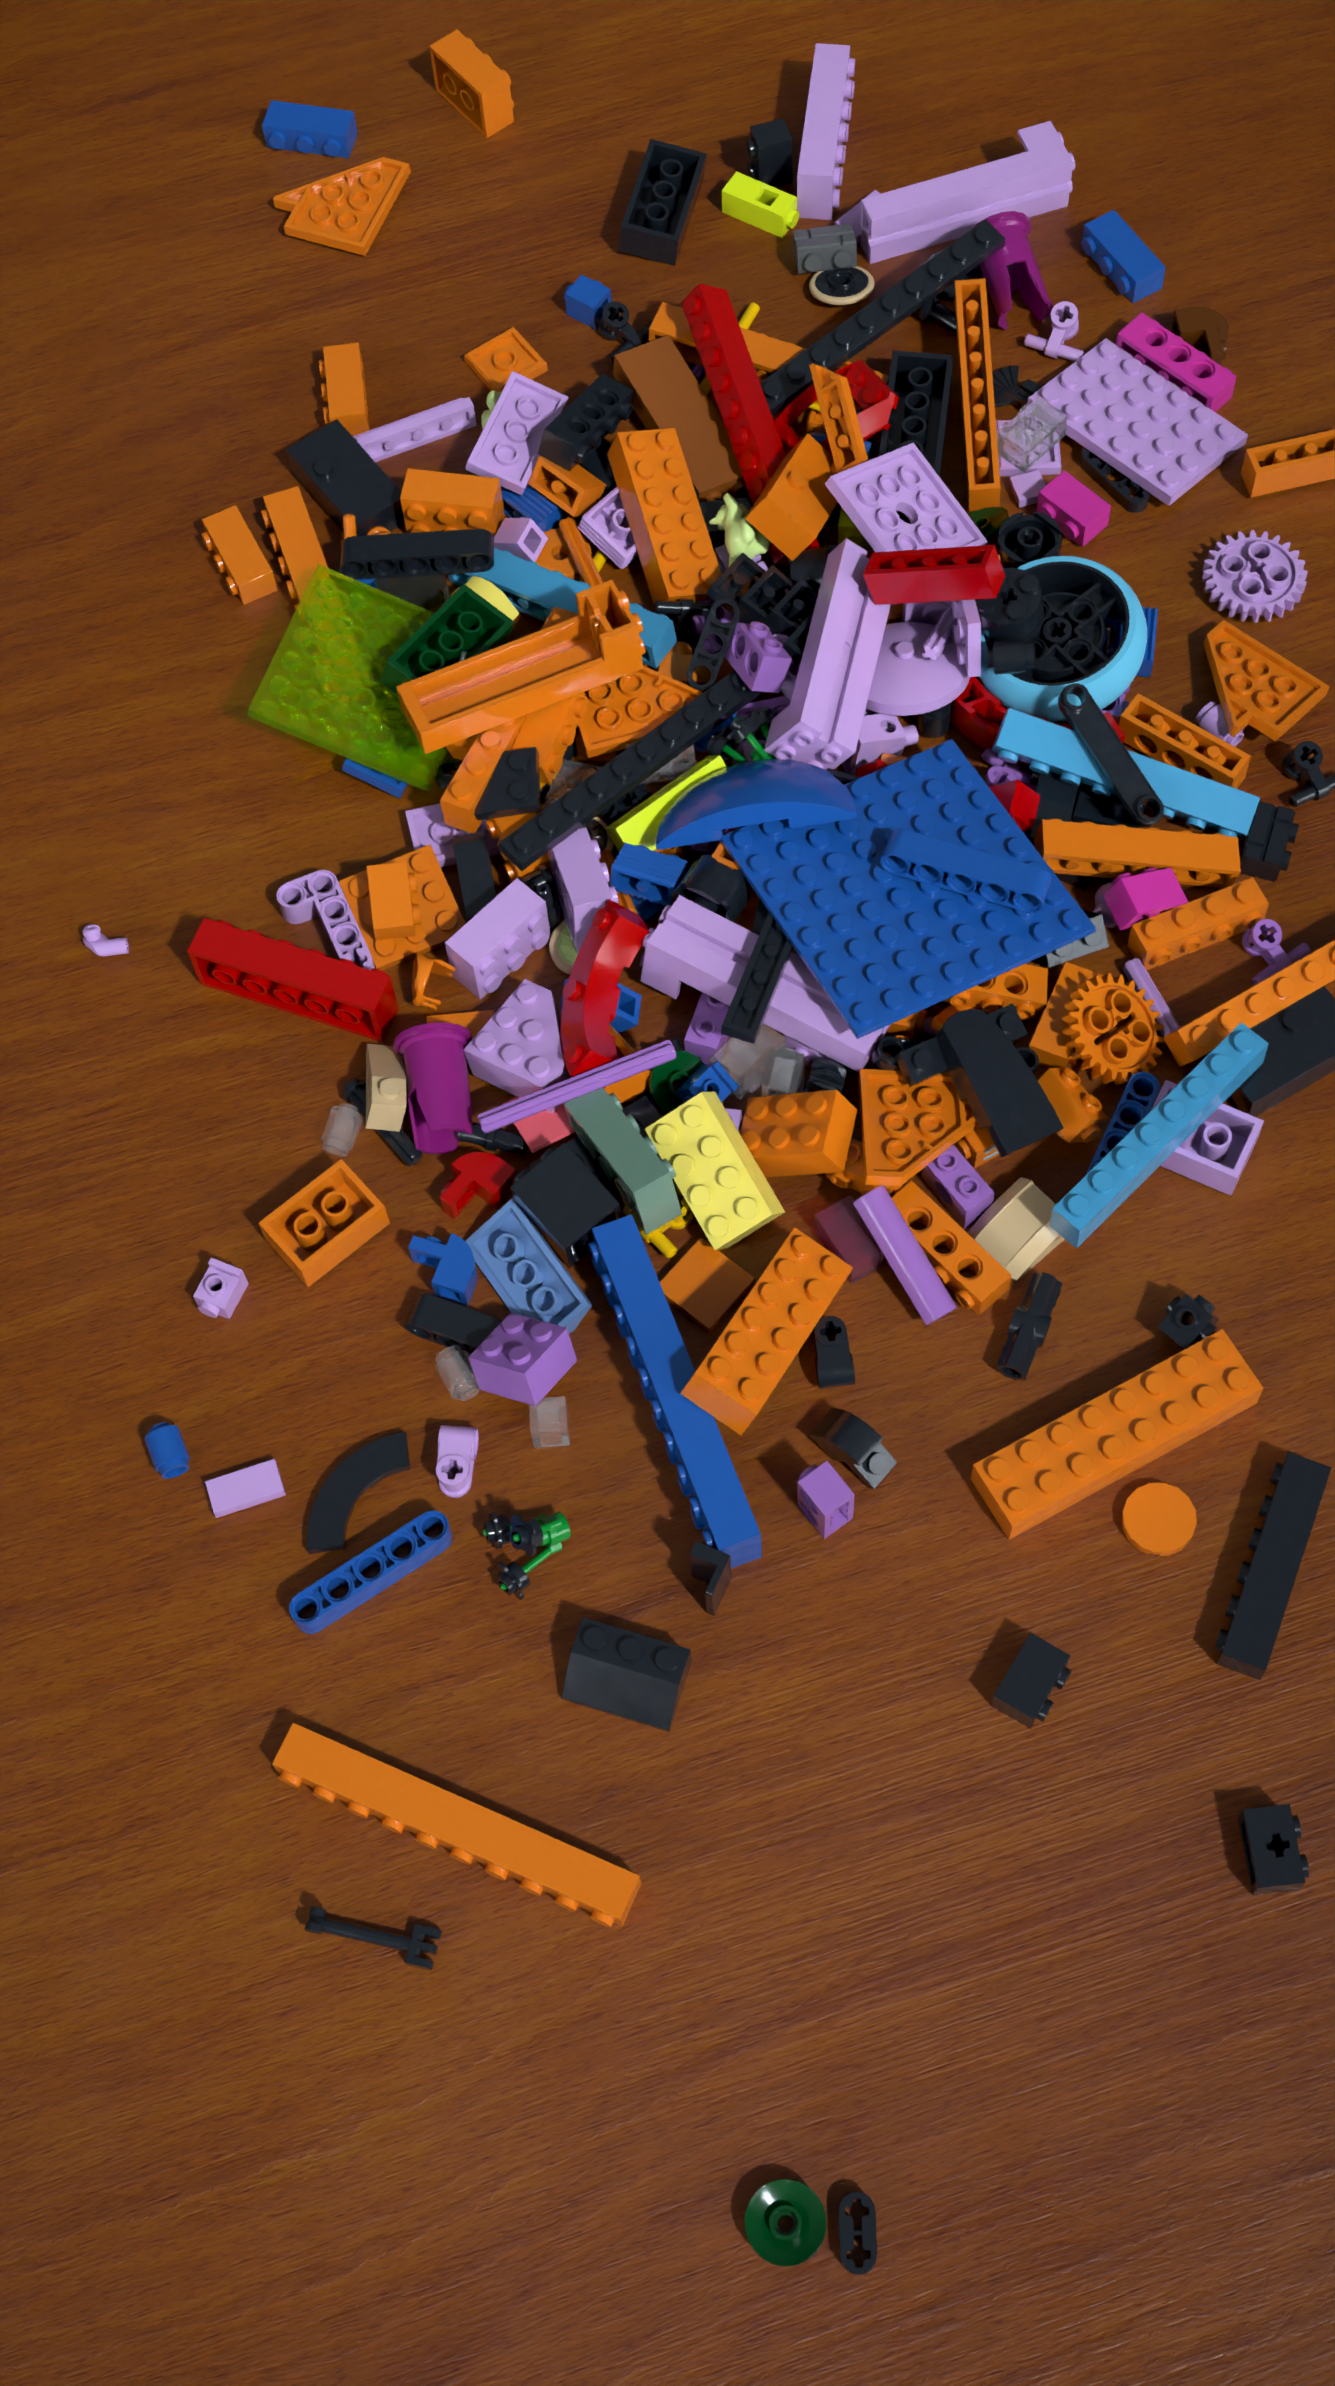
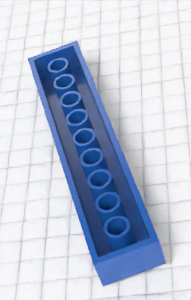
[588,1214,762,1568]

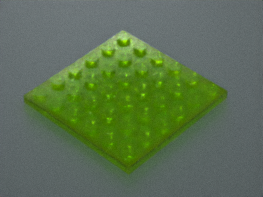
[247,564,448,792]

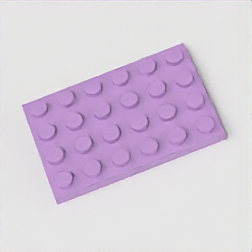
[1027,338,1248,506]

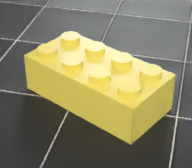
[645,1091,785,1250]

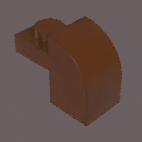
[1171,307,1229,365]

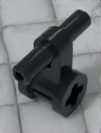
[598,301,653,363]
[654,598,718,648]
[1282,741,1335,808]
[514,864,562,931]

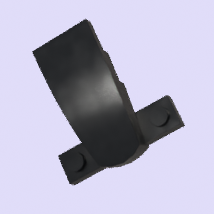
[706,553,818,666]
[894,1003,1064,1158]

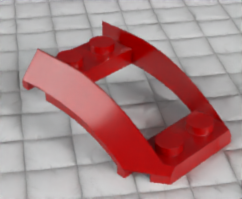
[774,359,899,455]

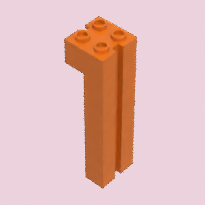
[396,580,646,754]

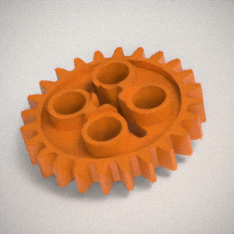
[1061,973,1164,1085]

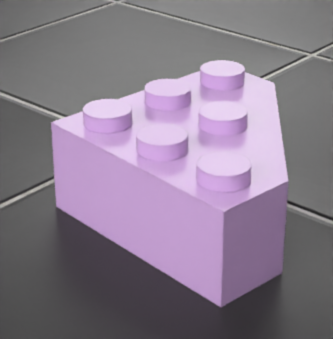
[463,979,571,1113]

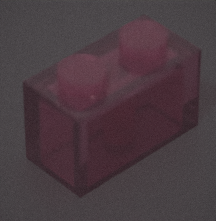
[814,1195,887,1284]

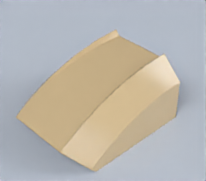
[967,1177,1064,1280]

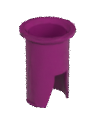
[973,211,1053,330]
[393,1022,473,1154]

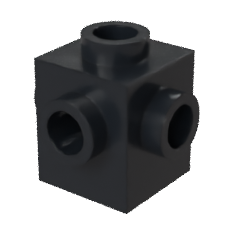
[1158,1293,1219,1349]

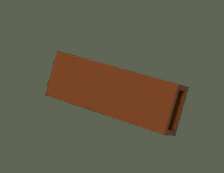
[613,335,748,502]

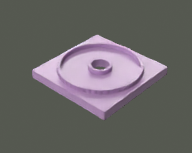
[825,443,988,552]

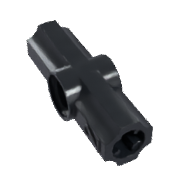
[996,1272,1062,1380]

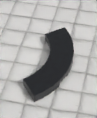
[307,1432,411,1554]

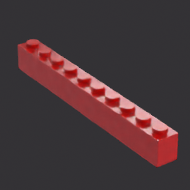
[681,284,820,566]

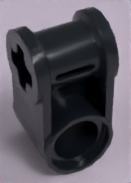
[814,1316,855,1389]

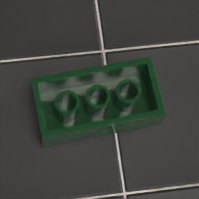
[380,584,515,696]

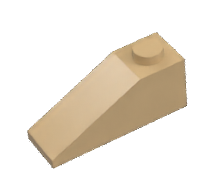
[366,1043,406,1132]

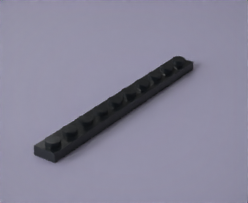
[760,219,1005,416]
[499,670,763,871]
[721,768,860,1044]

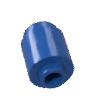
[144,1422,190,1479]

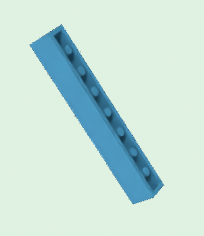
[448,547,677,669]
[992,708,1260,839]
[1050,1022,1269,1249]

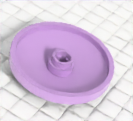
[866,622,970,716]

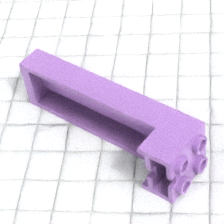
[860,121,1075,264]
[764,538,891,771]
[639,895,891,1072]

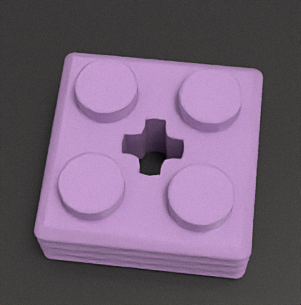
[578,487,638,569]

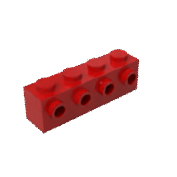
[863,545,1005,605]

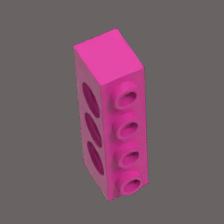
[1116,312,1237,412]

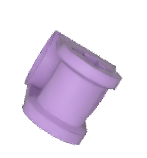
[436,1425,478,1498]

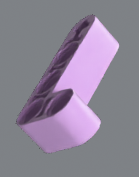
[276,870,375,970]

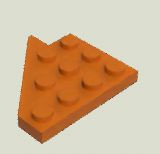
[273,157,411,256]
[1203,620,1330,741]
[577,666,704,758]
[858,1069,978,1186]

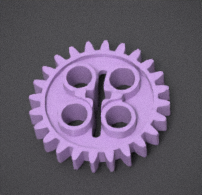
[1202,530,1308,623]

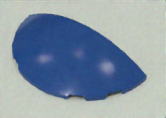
[656,759,858,850]

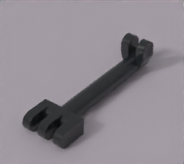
[304,1906,442,1970]

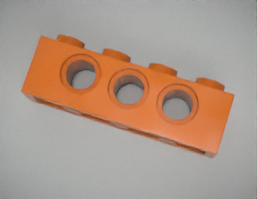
[1119,693,1251,789]
[943,964,1048,1020]
[891,1180,1012,1315]

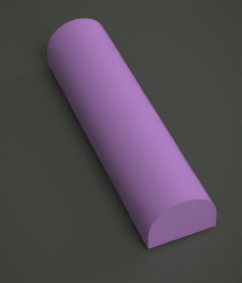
[853,1186,957,1325]

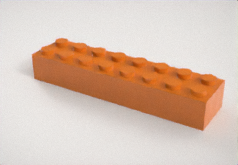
[971,1329,1263,1540]

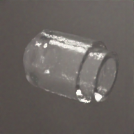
[321,1103,364,1157]
[435,1345,479,1401]

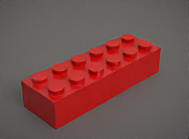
[187,918,399,1043]

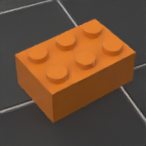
[430,29,514,138]
[400,468,505,536]
[740,1090,857,1178]
[258,1159,390,1287]

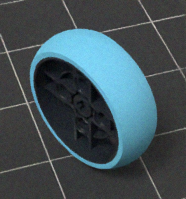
[979,556,1147,722]

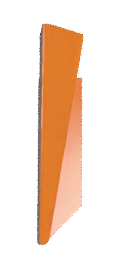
[809,363,869,473]

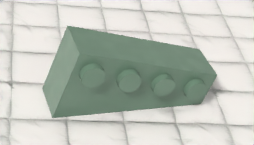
[564,1088,682,1235]

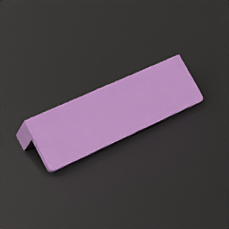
[353,397,477,462]

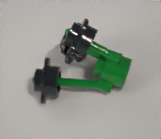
[706,707,778,763]
[483,1511,571,1600]

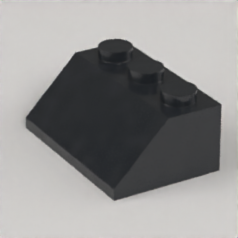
[562,1617,692,1732]

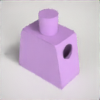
[841,714,919,775]

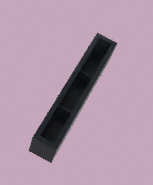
[1214,1452,1332,1680]

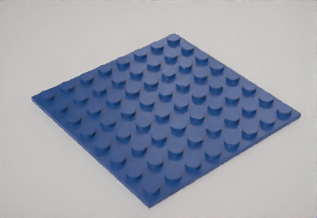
[720,739,1096,1039]

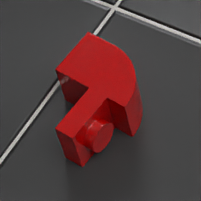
[440,1152,517,1219]

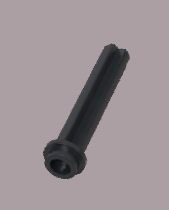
[343,1078,423,1166]

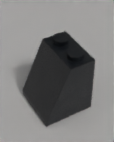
[510,1143,622,1268]

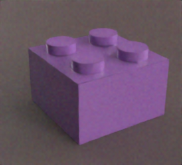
[468,1313,577,1406]

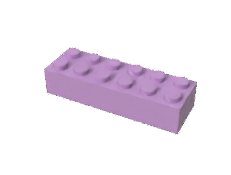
[797,43,855,220]

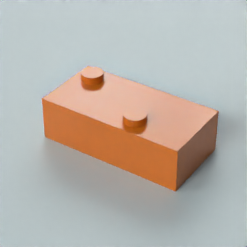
[745,433,838,561]

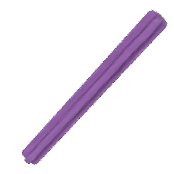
[478,1040,676,1133]

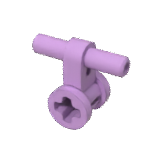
[1024,301,1084,362]

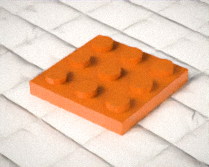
[338,844,466,970]

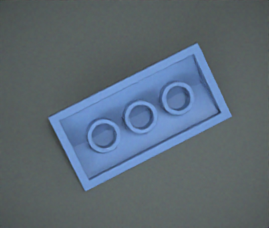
[465,1198,592,1333]

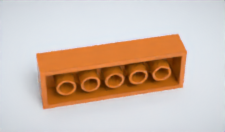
[607,428,722,615]
[680,1227,853,1436]

